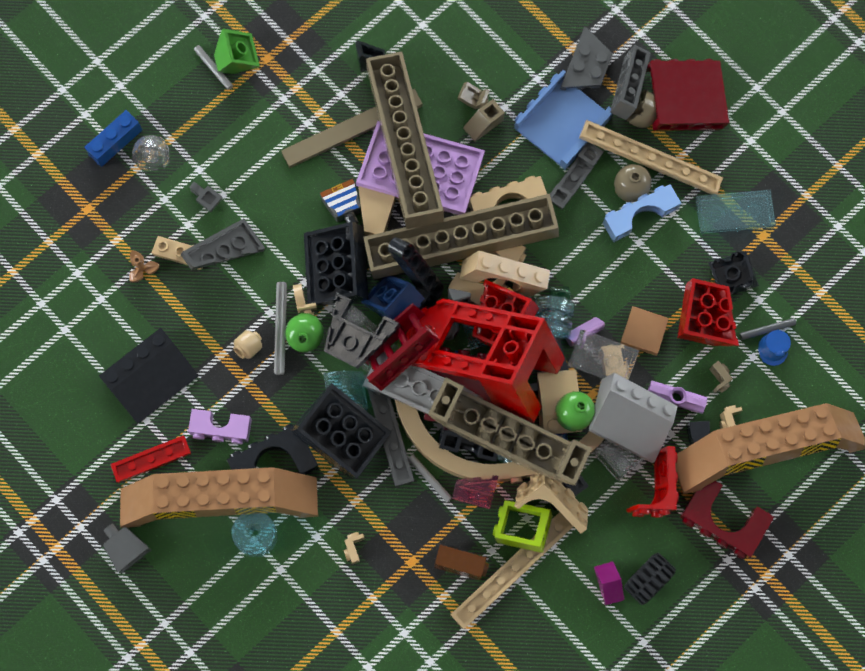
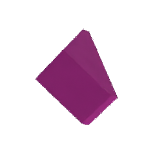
[594,562,624,605]

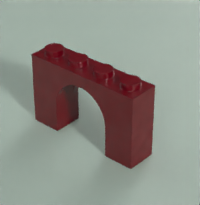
[680,481,774,559]

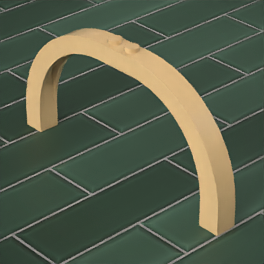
[394,344,625,484]

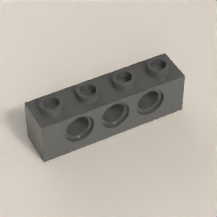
[610,45,651,120]

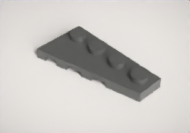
[181,218,265,270]

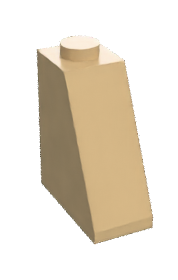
[358,186,396,236]

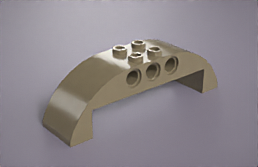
[428,378,592,485]

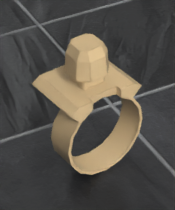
[293,284,317,315]

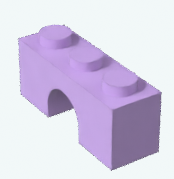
[188,409,252,445]

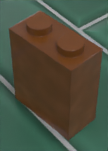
[434,545,489,580]

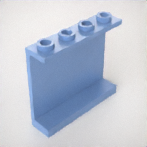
[514,70,613,170]

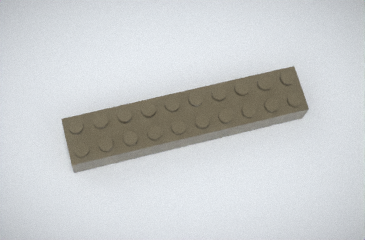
[366,51,444,229]
[363,194,559,280]

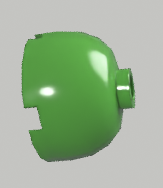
[285,313,324,353]
[555,391,595,432]

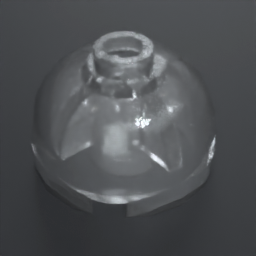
[132,135,170,171]

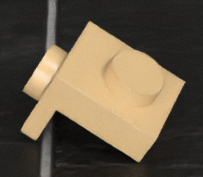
[720,405,743,429]
[344,532,365,564]

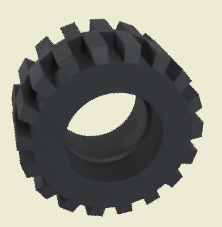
[624,552,676,605]

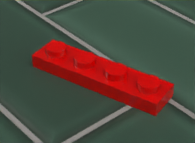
[110,435,192,483]

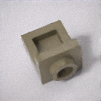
[457,82,490,110]
[709,361,733,393]

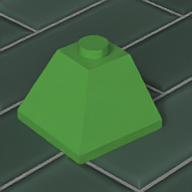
[214,29,260,74]

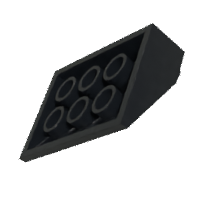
[304,222,369,306]
[99,328,199,424]
[291,383,391,479]

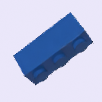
[85,110,142,167]

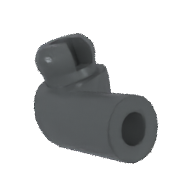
[445,322,460,341]

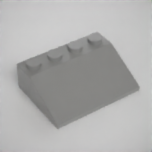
[588,373,677,463]

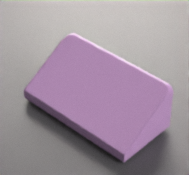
[564,317,605,347]

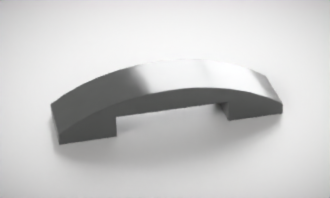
[550,142,603,210]

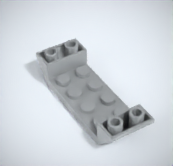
[362,352,483,414]

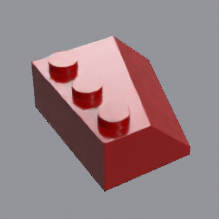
[677,278,739,346]
[472,279,539,348]

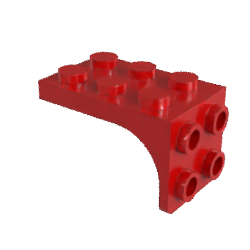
[627,446,679,518]

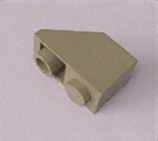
[463,99,505,142]

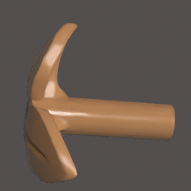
[129,250,160,282]

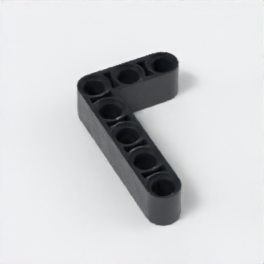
[388,237,444,310]

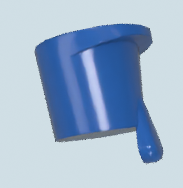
[758,330,791,366]

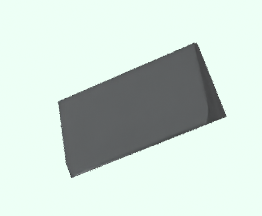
[447,289,471,304]

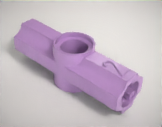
[648,380,707,414]

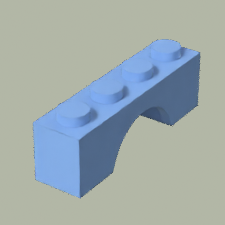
[603,184,681,242]

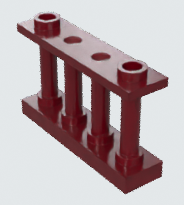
[365,303,440,391]

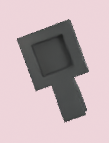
[189,182,223,213]

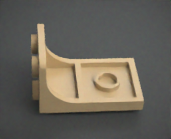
[515,472,588,534]

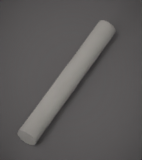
[194,45,233,90]
[408,455,452,503]

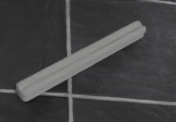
[274,282,287,375]

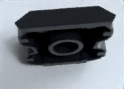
[709,251,759,294]

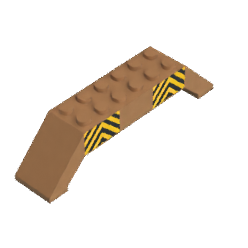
[676,403,865,494]
[120,467,318,528]

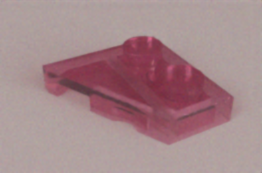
[452,475,499,509]

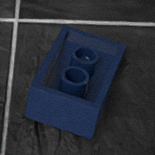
[361,276,425,320]

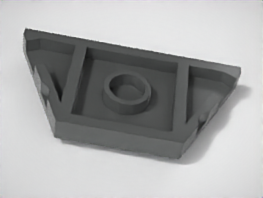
[560,27,613,90]

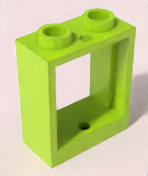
[493,500,553,553]

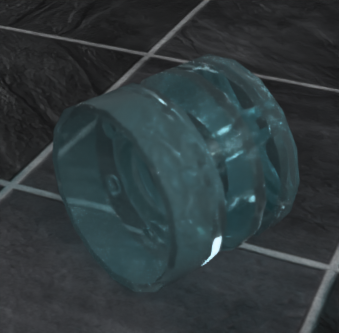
[535,296,575,339]

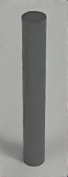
[739,318,796,340]

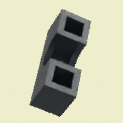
[438,425,498,462]

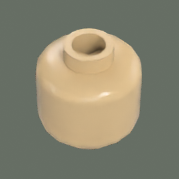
[233,330,262,359]

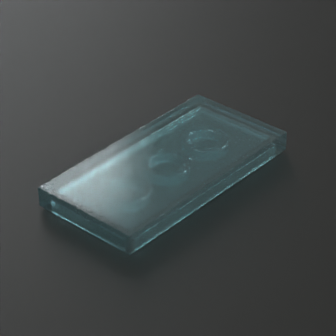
[695,190,776,234]

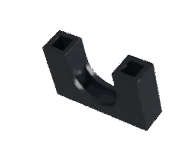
[227,424,319,475]

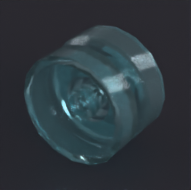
[232,513,277,557]

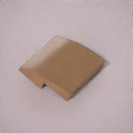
[620,306,669,356]

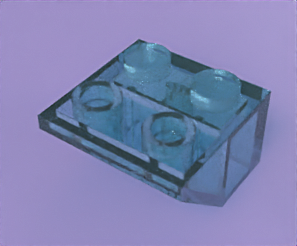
[324,370,368,410]

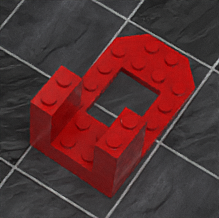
[406,299,565,423]

